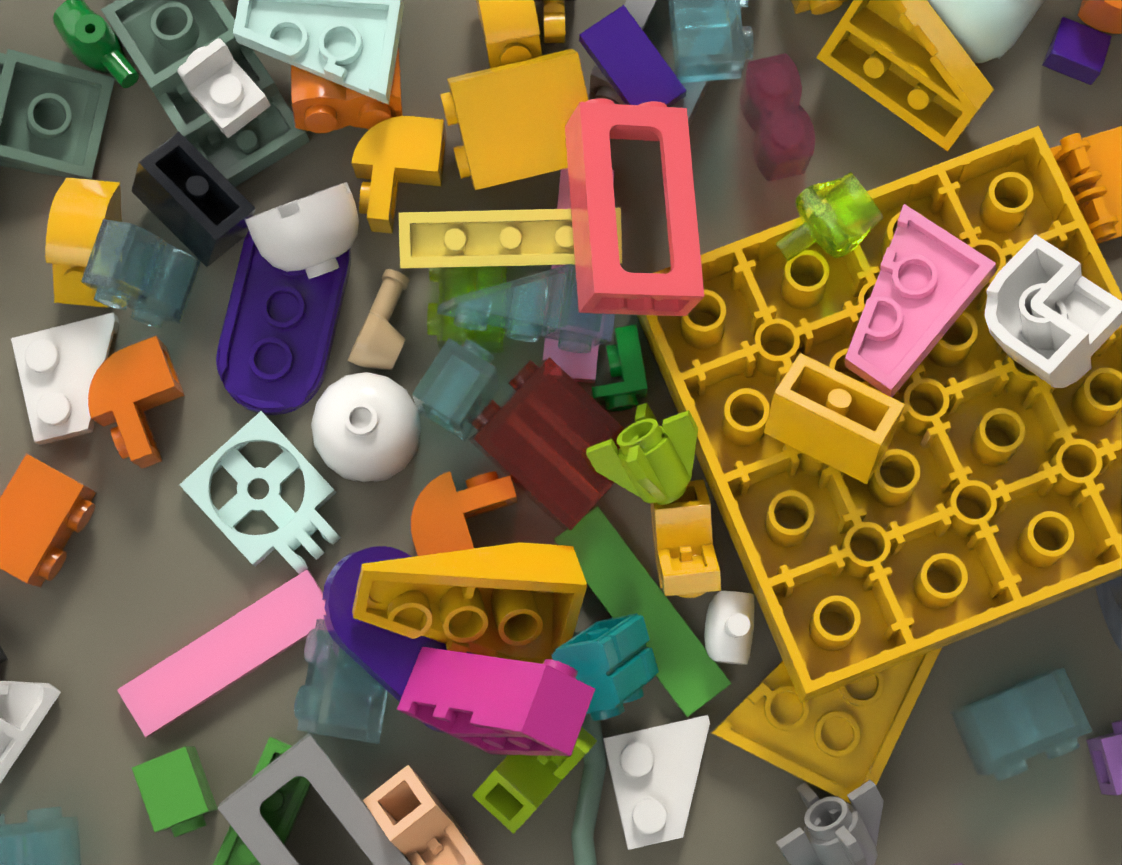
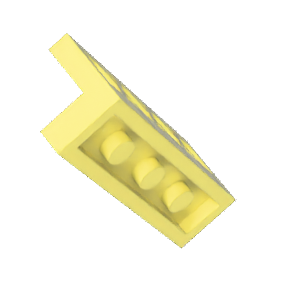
[399,208,622,269]

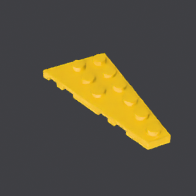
[711,647,942,805]

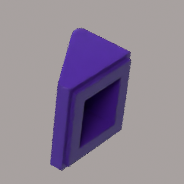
[1042,17,1112,85]

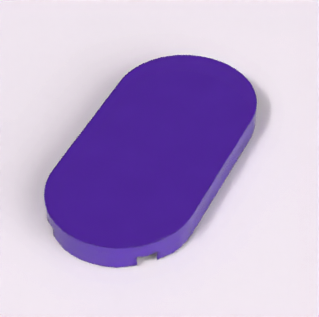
[216,230,351,415]
[322,546,473,733]

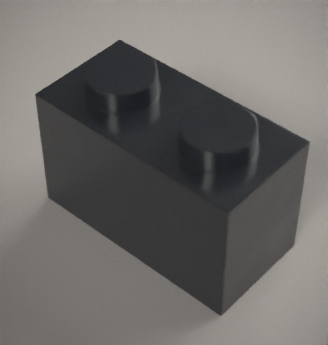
[131,132,256,267]

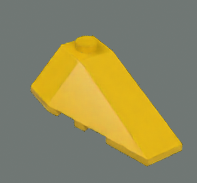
[352,542,587,664]

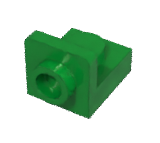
[591,324,648,412]

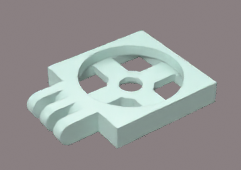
[179,411,341,574]

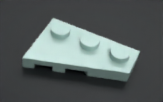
[233,0,404,105]

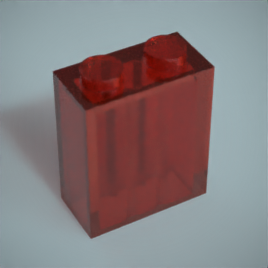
[468,357,625,530]

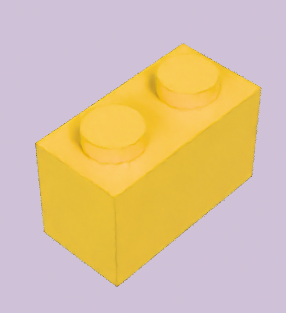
[763,353,905,484]

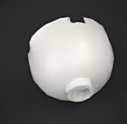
[245,182,359,279]
[311,372,421,482]

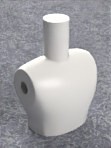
[704,591,754,665]

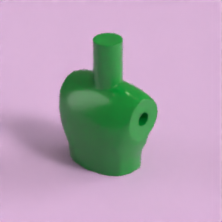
[53,0,139,88]

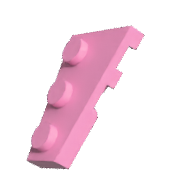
[845,204,996,397]

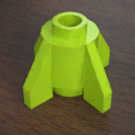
[586,403,698,505]

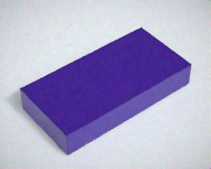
[579,5,687,107]

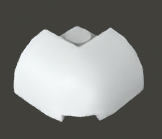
[984,234,1122,388]

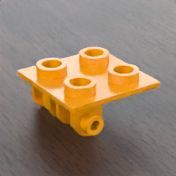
[1050,126,1122,244]

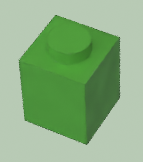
[132,746,218,838]

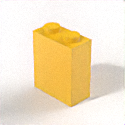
[440,49,589,190]

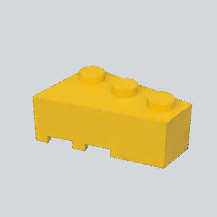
[816,0,994,152]

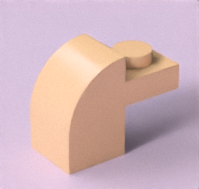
[363,765,485,865]

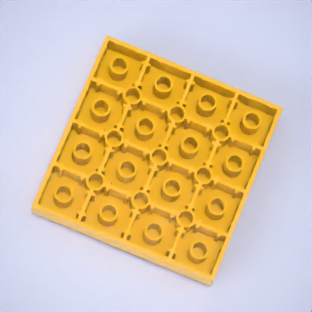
[637,126,1122,703]

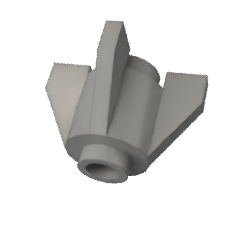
[776,780,884,865]

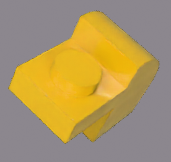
[476,0,542,68]
[351,116,447,234]
[45,178,122,308]
[650,480,721,598]

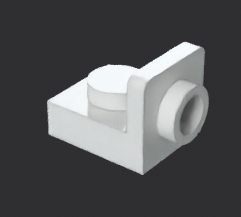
[177,38,271,138]

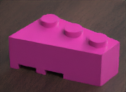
[397,647,595,756]

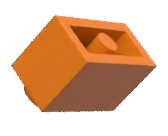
[0,453,96,588]

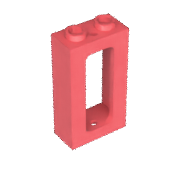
[565,98,704,316]

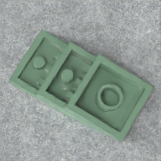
[101,0,310,187]
[0,49,115,180]

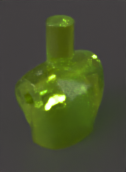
[776,172,883,261]

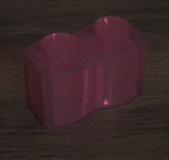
[740,53,815,182]

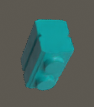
[552,613,659,721]

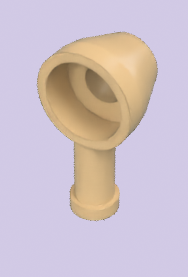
[347,269,410,370]

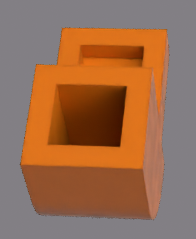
[88,336,185,469]
[411,471,518,556]

